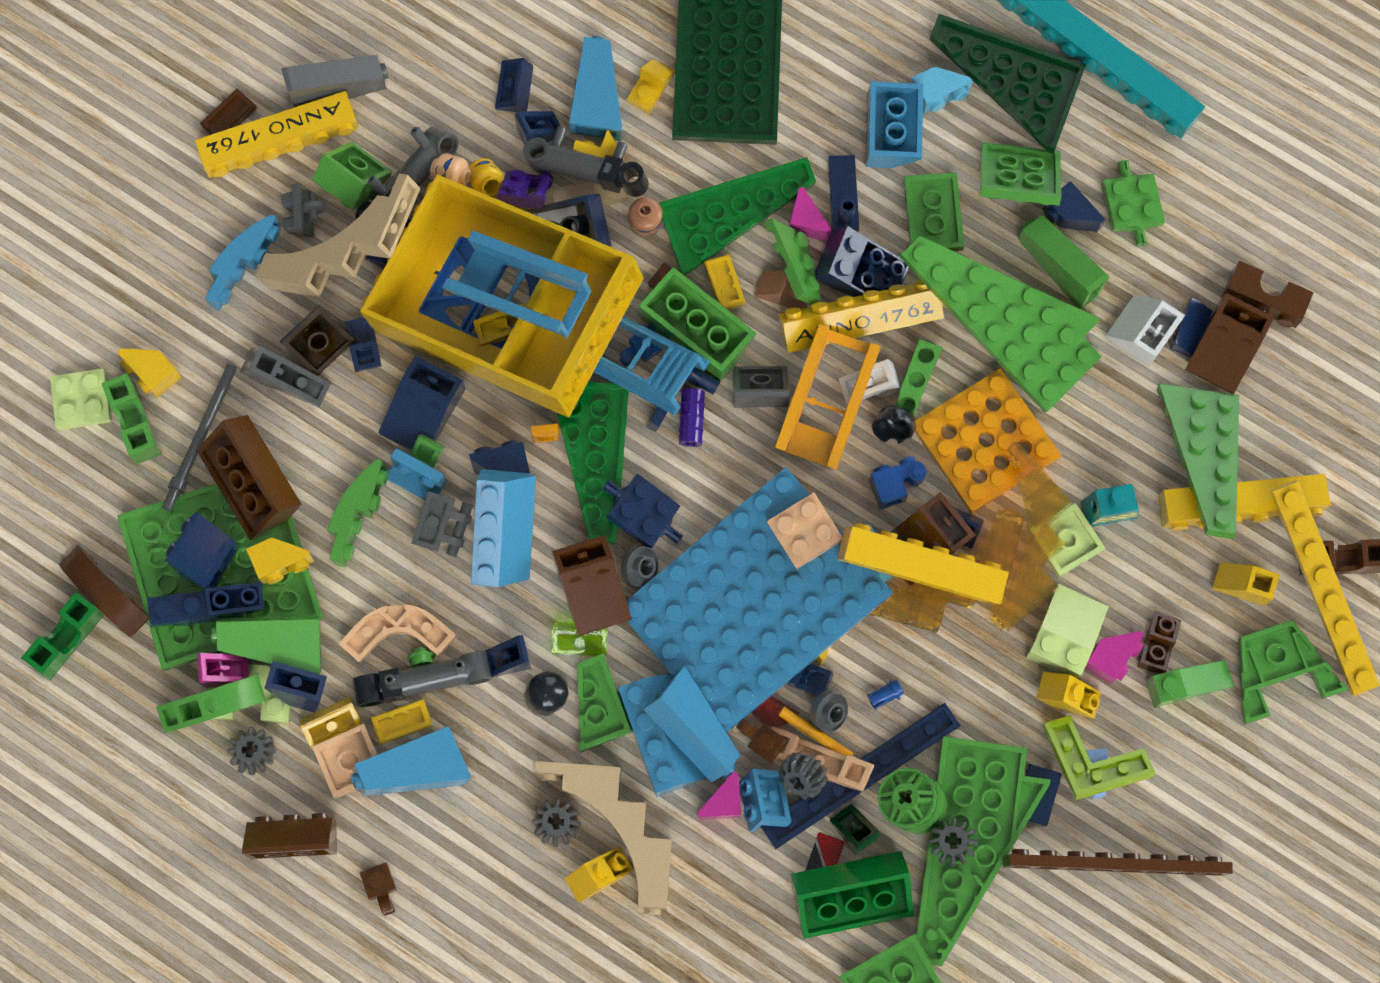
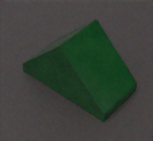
[829,803,881,856]

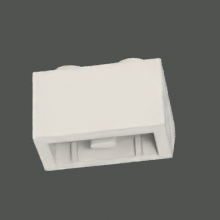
[1105,294,1185,367]

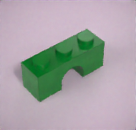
[21,592,104,680]

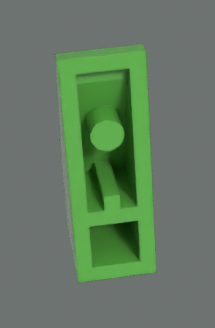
[1146,660,1234,708]

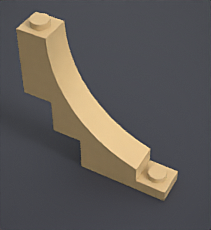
[255,173,421,298]
[535,761,672,915]

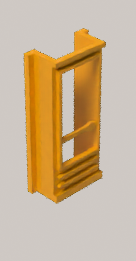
[775,324,881,470]

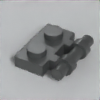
[411,491,473,557]

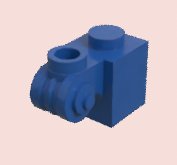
[869,456,927,510]

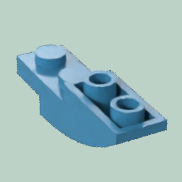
[205,215,281,311]

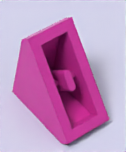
[790,187,831,241]
[197,653,249,688]
[697,771,741,820]

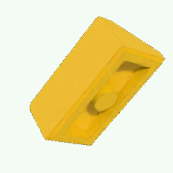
[299,697,362,750]

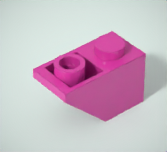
[1085,631,1144,685]

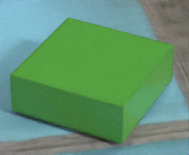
[410,434,445,469]

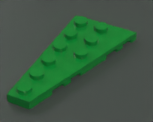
[658,157,816,276]
[557,382,629,544]

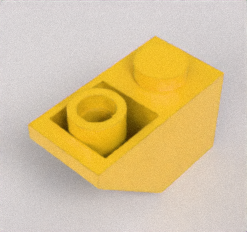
[117,348,182,398]
[246,537,315,584]
[1212,563,1280,606]
[1036,672,1101,719]
[564,846,634,903]

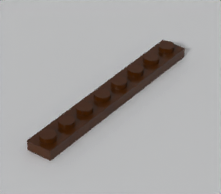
[1003,849,1233,876]

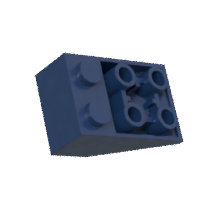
[815,226,909,297]
[378,356,466,451]
[165,512,239,590]

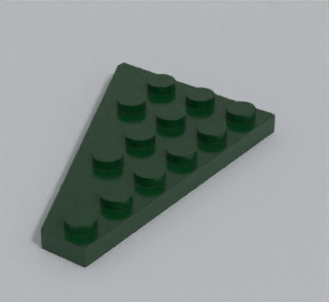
[929,14,1086,154]

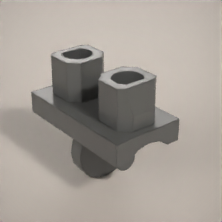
[281,183,325,237]

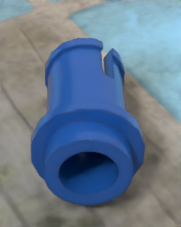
[866,680,904,710]

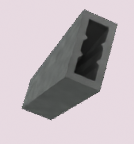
[281,55,389,107]

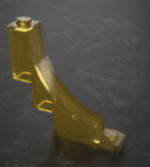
[989,441,1072,633]
[869,509,1025,633]

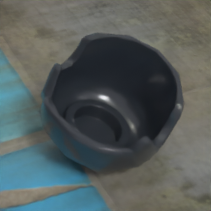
[871,405,916,444]
[524,671,569,716]

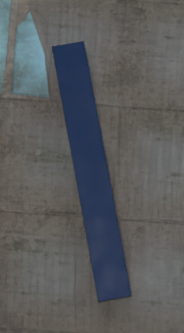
[760,703,961,850]

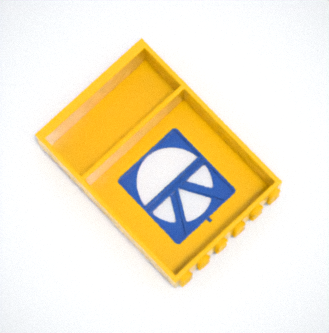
[360,174,644,418]

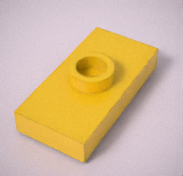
[704,254,746,310]
[371,699,433,745]

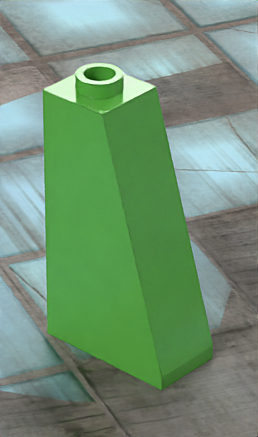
[1018,215,1109,309]
[211,616,321,674]

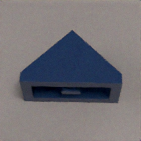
[514,111,561,144]
[485,635,531,678]

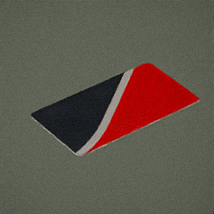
[805,833,844,871]

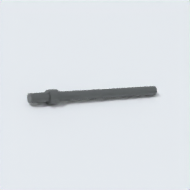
[161,364,237,512]

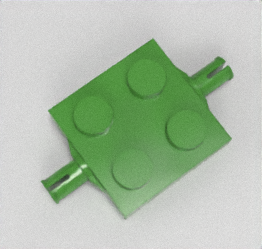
[1101,160,1165,247]

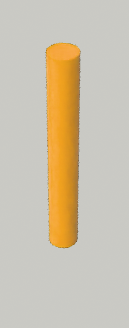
[778,706,854,756]

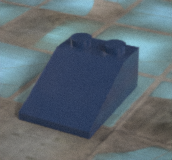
[524,194,612,246]

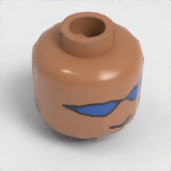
[628,197,663,236]

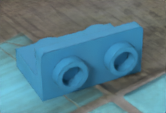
[388,448,447,501]
[739,769,792,832]

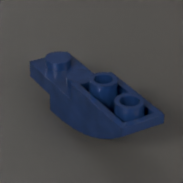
[147,582,265,627]

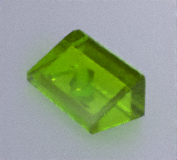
[552,621,608,656]

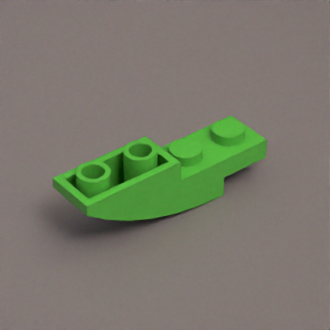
[327,459,389,568]
[156,674,266,733]

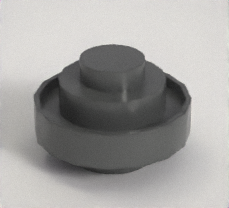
[621,546,659,587]
[810,690,848,733]

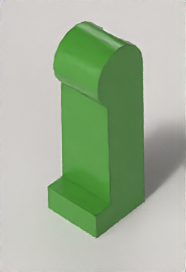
[895,339,943,416]

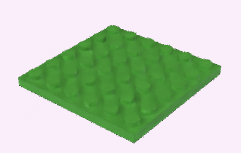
[117,484,324,671]

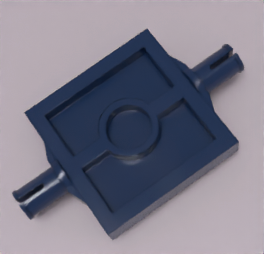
[602,473,683,548]

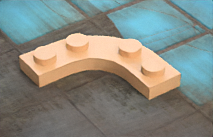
[338,604,457,664]

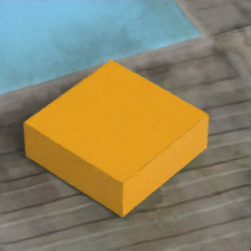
[531,423,560,443]

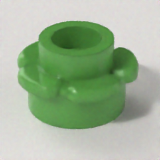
[408,647,435,668]

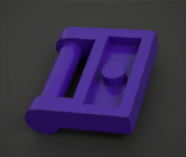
[497,170,553,209]

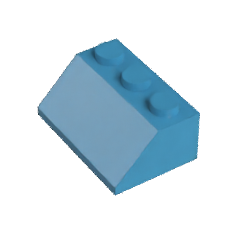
[866,81,923,168]

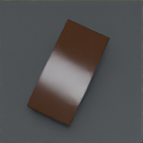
[1137,611,1182,674]

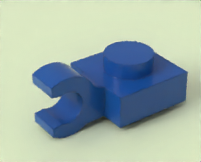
[619,324,663,368]

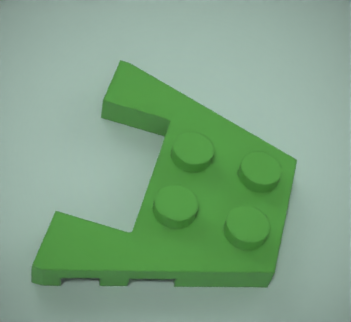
[1238,620,1348,725]

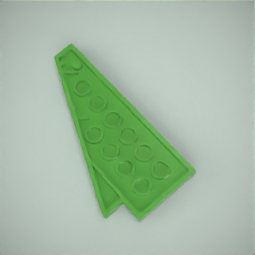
[899,236,1102,412]
[917,736,1051,967]

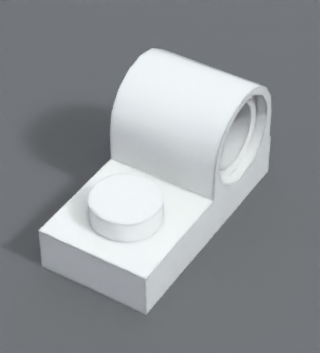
[839,359,901,404]

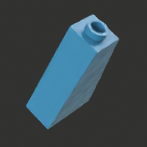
[569,36,622,141]
[643,666,740,783]
[350,726,471,796]

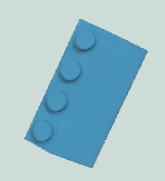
[471,469,536,587]
[618,674,708,797]

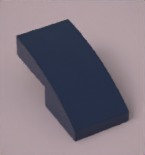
[345,317,382,372]
[786,664,834,697]

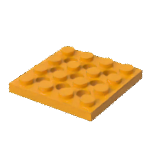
[915,368,1062,514]

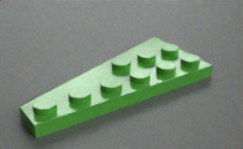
[1157,384,1239,539]

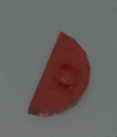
[752,696,800,727]

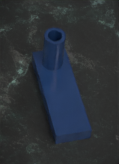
[828,155,859,232]
[646,367,721,432]

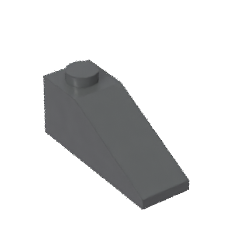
[240,345,331,407]

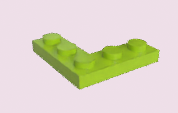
[1043,716,1155,800]

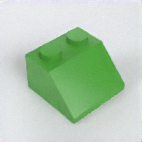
[312,142,393,210]

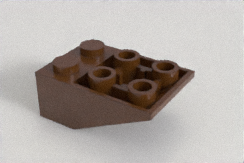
[1185,293,1274,394]
[891,492,976,586]
[552,535,632,636]

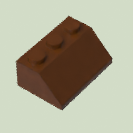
[242,813,337,859]

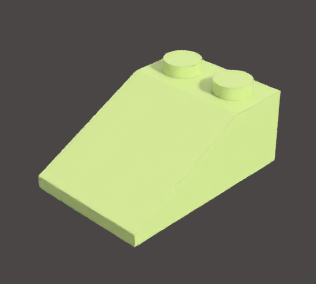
[1025,584,1109,679]

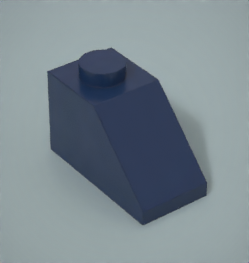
[1043,181,1106,232]
[264,661,327,713]

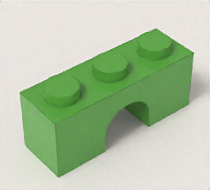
[101,373,162,465]

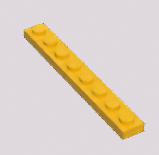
[1270,480,1380,696]

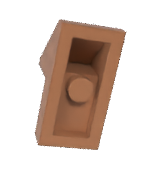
[754,270,808,309]

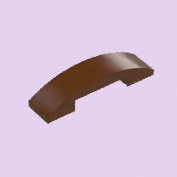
[59,545,149,638]

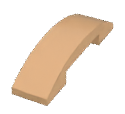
[771,726,874,792]

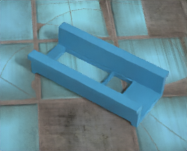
[443,231,591,338]
[594,316,710,416]

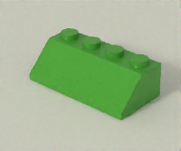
[639,267,756,381]

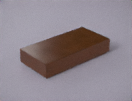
[200,88,257,135]

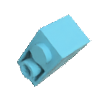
[911,67,973,114]

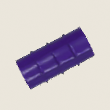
[679,388,705,447]

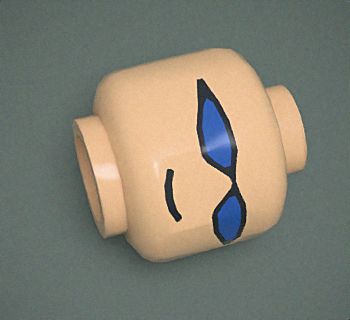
[430,153,471,186]

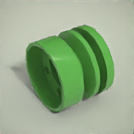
[877,768,948,835]

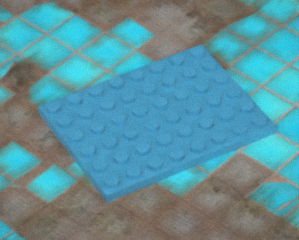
[626,467,894,733]

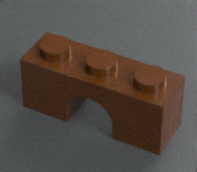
[1222,261,1314,328]
[1299,539,1380,575]

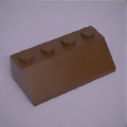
[196,415,302,541]

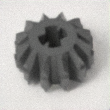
[227,727,277,776]
[778,750,828,800]
[532,798,581,847]
[929,817,978,867]

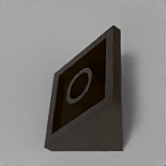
[279,305,356,376]

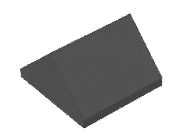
[733,366,790,408]

